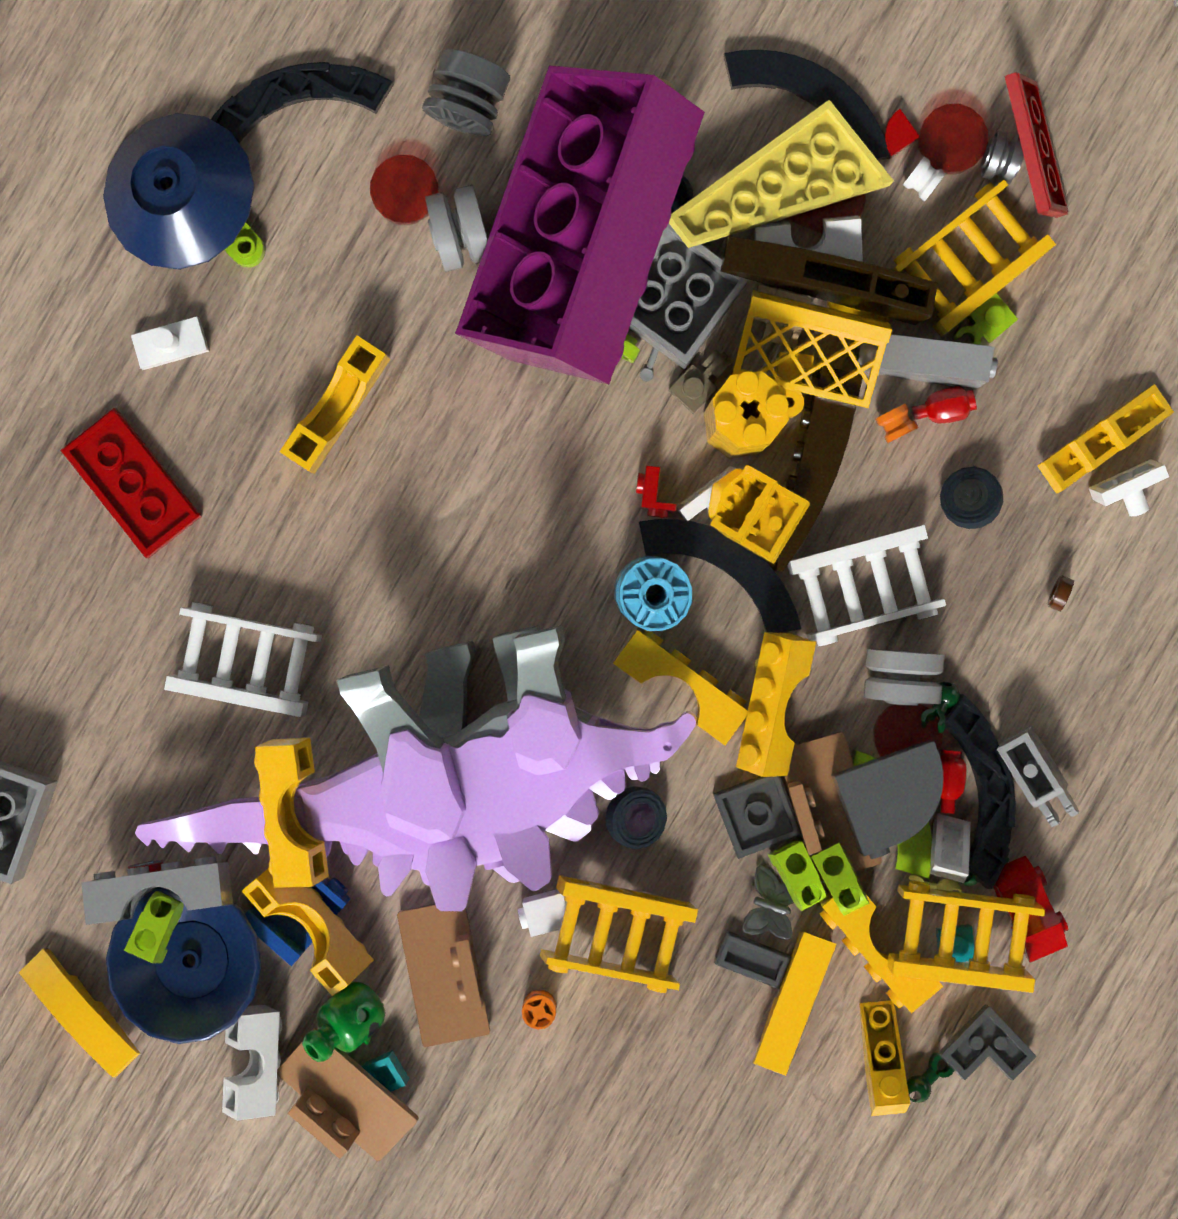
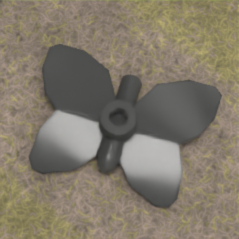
[742,866,794,940]

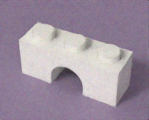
[754,215,863,261]
[222,1005,282,1121]

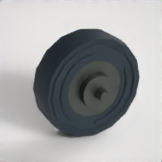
[940,466,1004,529]

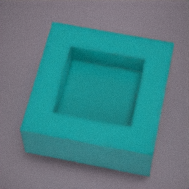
[935,924,975,962]
[362,1050,410,1092]

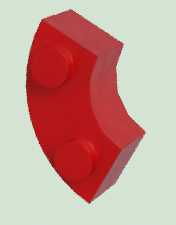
[993,855,1069,963]

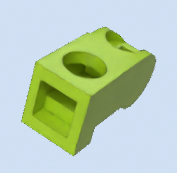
[767,840,827,911]
[811,843,869,916]
[124,891,184,963]

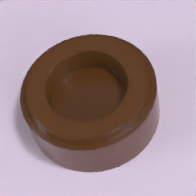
[1048,575,1074,612]

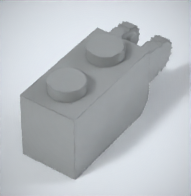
[997,725,1079,827]

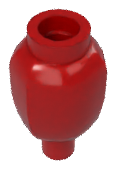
[911,386,977,424]
[940,750,967,814]

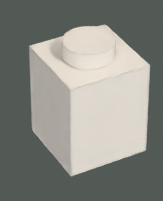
[518,889,567,937]

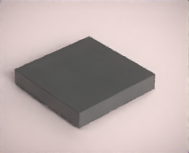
[713,776,802,859]

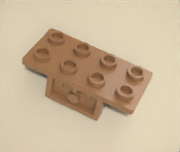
[785,732,882,881]
[397,904,490,1047]
[277,1028,419,1161]

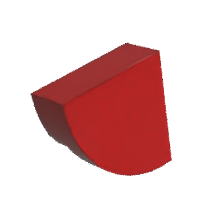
[884,109,920,159]

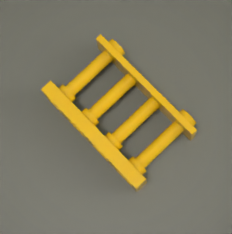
[893,180,1056,337]
[540,875,698,993]
[887,881,1045,993]

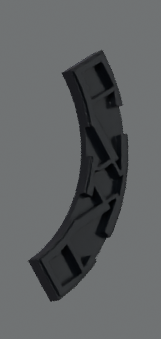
[724,49,890,161]
[211,62,394,144]
[639,519,801,633]
[945,694,1016,889]

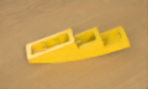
[1037,384,1174,494]
[18,948,140,1078]

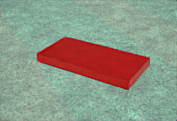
[1004,72,1069,218]
[60,408,202,559]

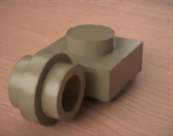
[668,349,731,414]

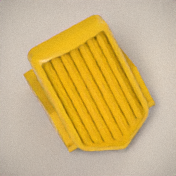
[708,465,810,564]

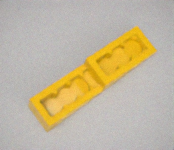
[752,932,837,1076]

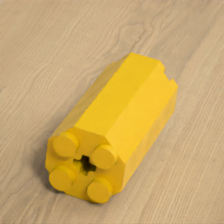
[704,371,789,459]

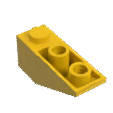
[859,1000,910,1116]

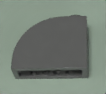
[831,740,943,859]

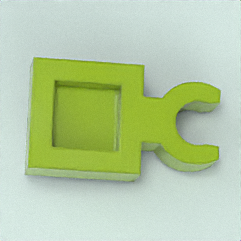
[953,293,1018,345]

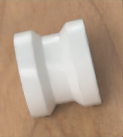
[903,156,946,202]

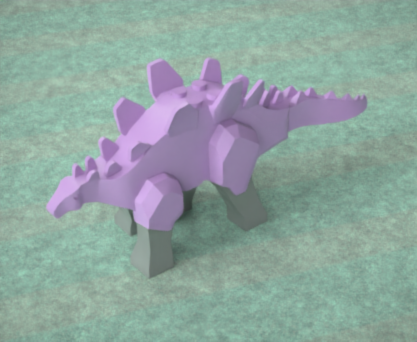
[135,625,697,911]

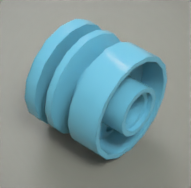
[614,556,692,631]

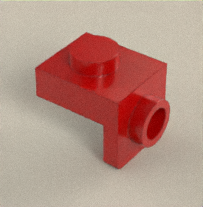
[636,466,677,518]

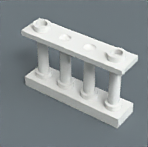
[787,525,946,646]
[164,602,322,717]

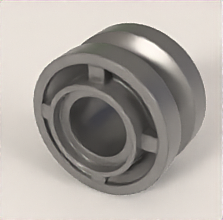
[981,129,1024,185]

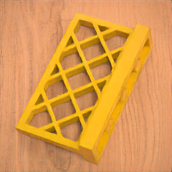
[732,290,892,408]

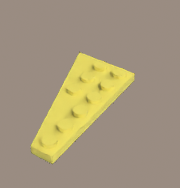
[669,100,894,248]

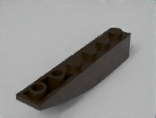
[720,236,938,325]
[773,366,863,572]

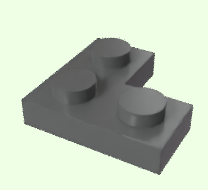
[938,1004,1037,1081]

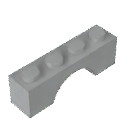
[81,856,233,925]

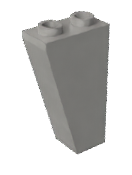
[852,334,998,390]

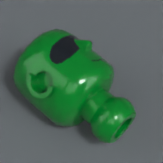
[302,981,386,1062]

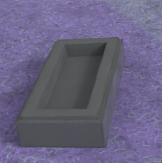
[714,930,792,989]

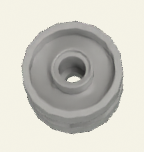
[425,184,488,272]
[863,649,945,706]

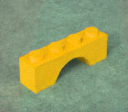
[279,335,390,474]
[613,630,748,746]
[736,632,817,777]
[254,737,329,888]
[242,867,374,996]
[819,891,943,1014]

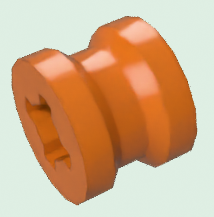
[875,403,919,443]
[522,989,557,1030]

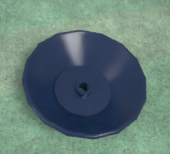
[103,113,254,270]
[106,887,262,1044]

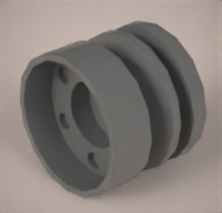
[422,49,510,136]

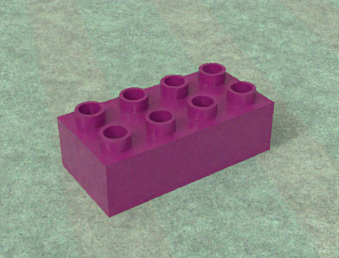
[455,65,705,385]

